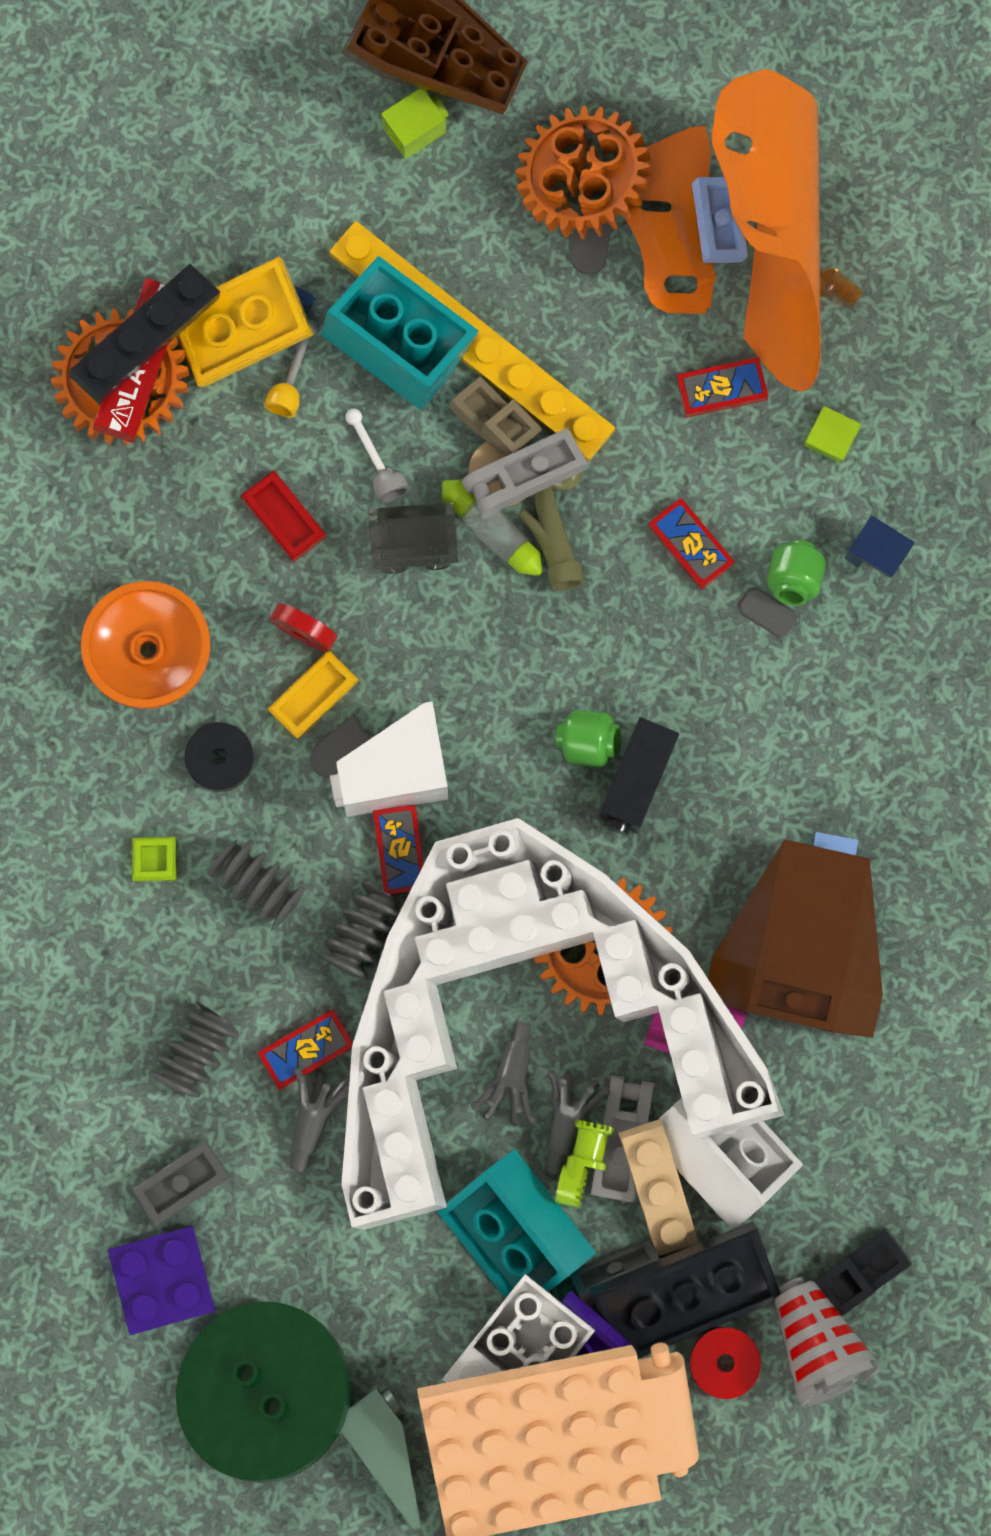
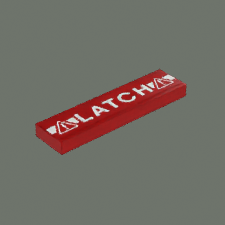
[93,278,169,443]

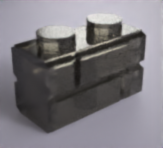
[368,502,458,574]

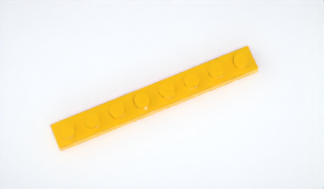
[329,221,615,462]

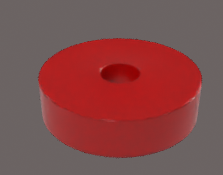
[269,603,338,652]
[690,1327,761,1399]

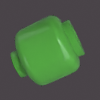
[767,540,826,606]
[555,710,621,767]

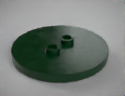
[176,1302,351,1483]

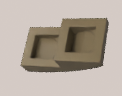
[448,376,542,455]

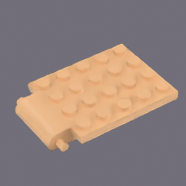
[417,1343,699,1536]

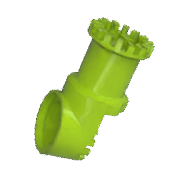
[555,1119,614,1209]

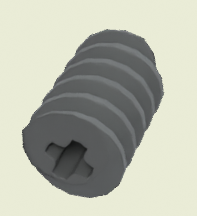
[207,840,305,931]
[317,881,401,979]
[149,1001,240,1098]

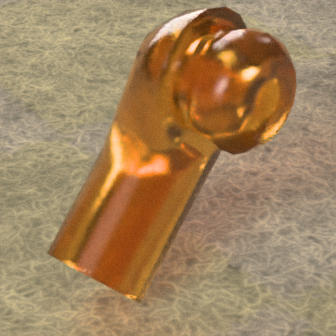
[820,268,865,308]

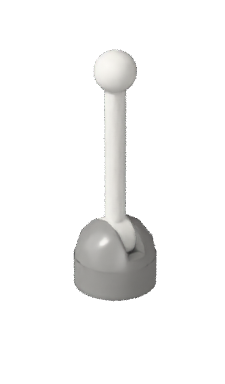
[345,408,410,504]

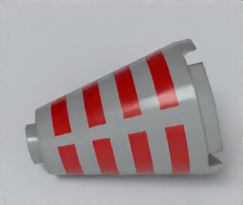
[775,1277,881,1408]

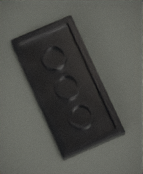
[590,1221,781,1359]

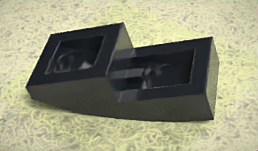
[814,1227,913,1316]

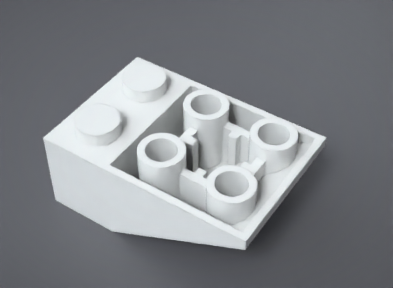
[442,1274,595,1382]

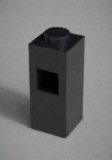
[599,717,680,836]

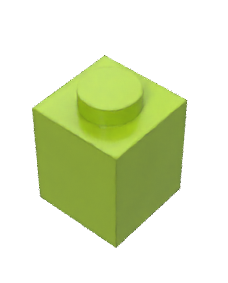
[381,89,448,159]

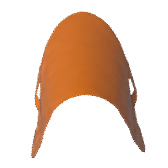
[625,69,821,392]

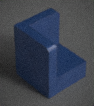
[845,515,915,578]

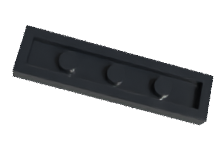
[69,264,220,405]

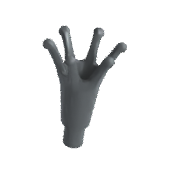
[471,1022,536,1127]
[289,1067,349,1172]
[544,1070,610,1175]

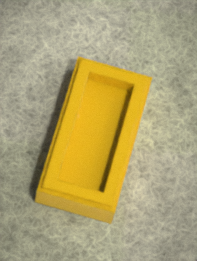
[268,651,359,740]

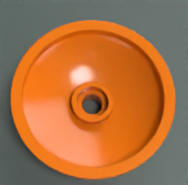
[81,581,211,709]

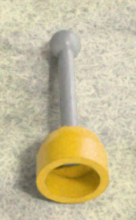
[263,319,318,418]

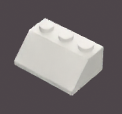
[658,1098,803,1229]

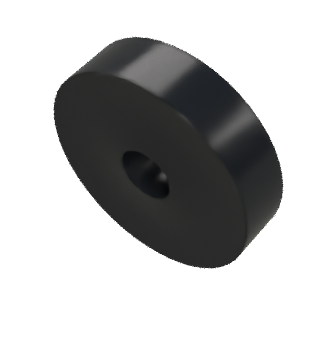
[184,722,254,792]

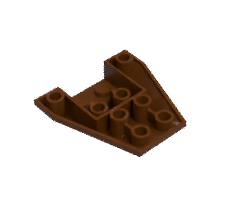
[341,0,528,115]
[708,839,883,1038]

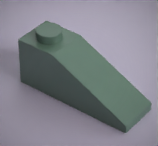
[341,1388,421,1530]

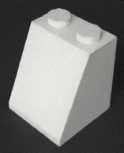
[330,702,448,817]

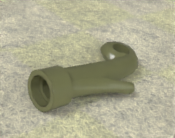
[519,472,585,591]

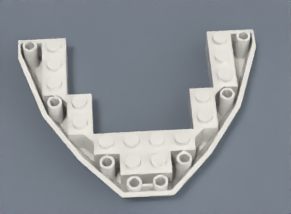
[342,818,784,1230]

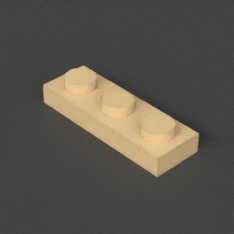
[618,1119,699,1256]

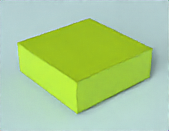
[804,406,861,464]
[132,837,177,882]

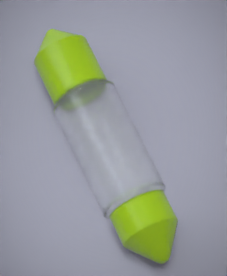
[442,479,542,575]

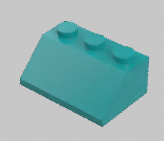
[321,256,479,410]
[437,1149,596,1299]

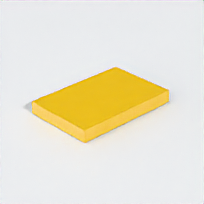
[178,257,314,388]

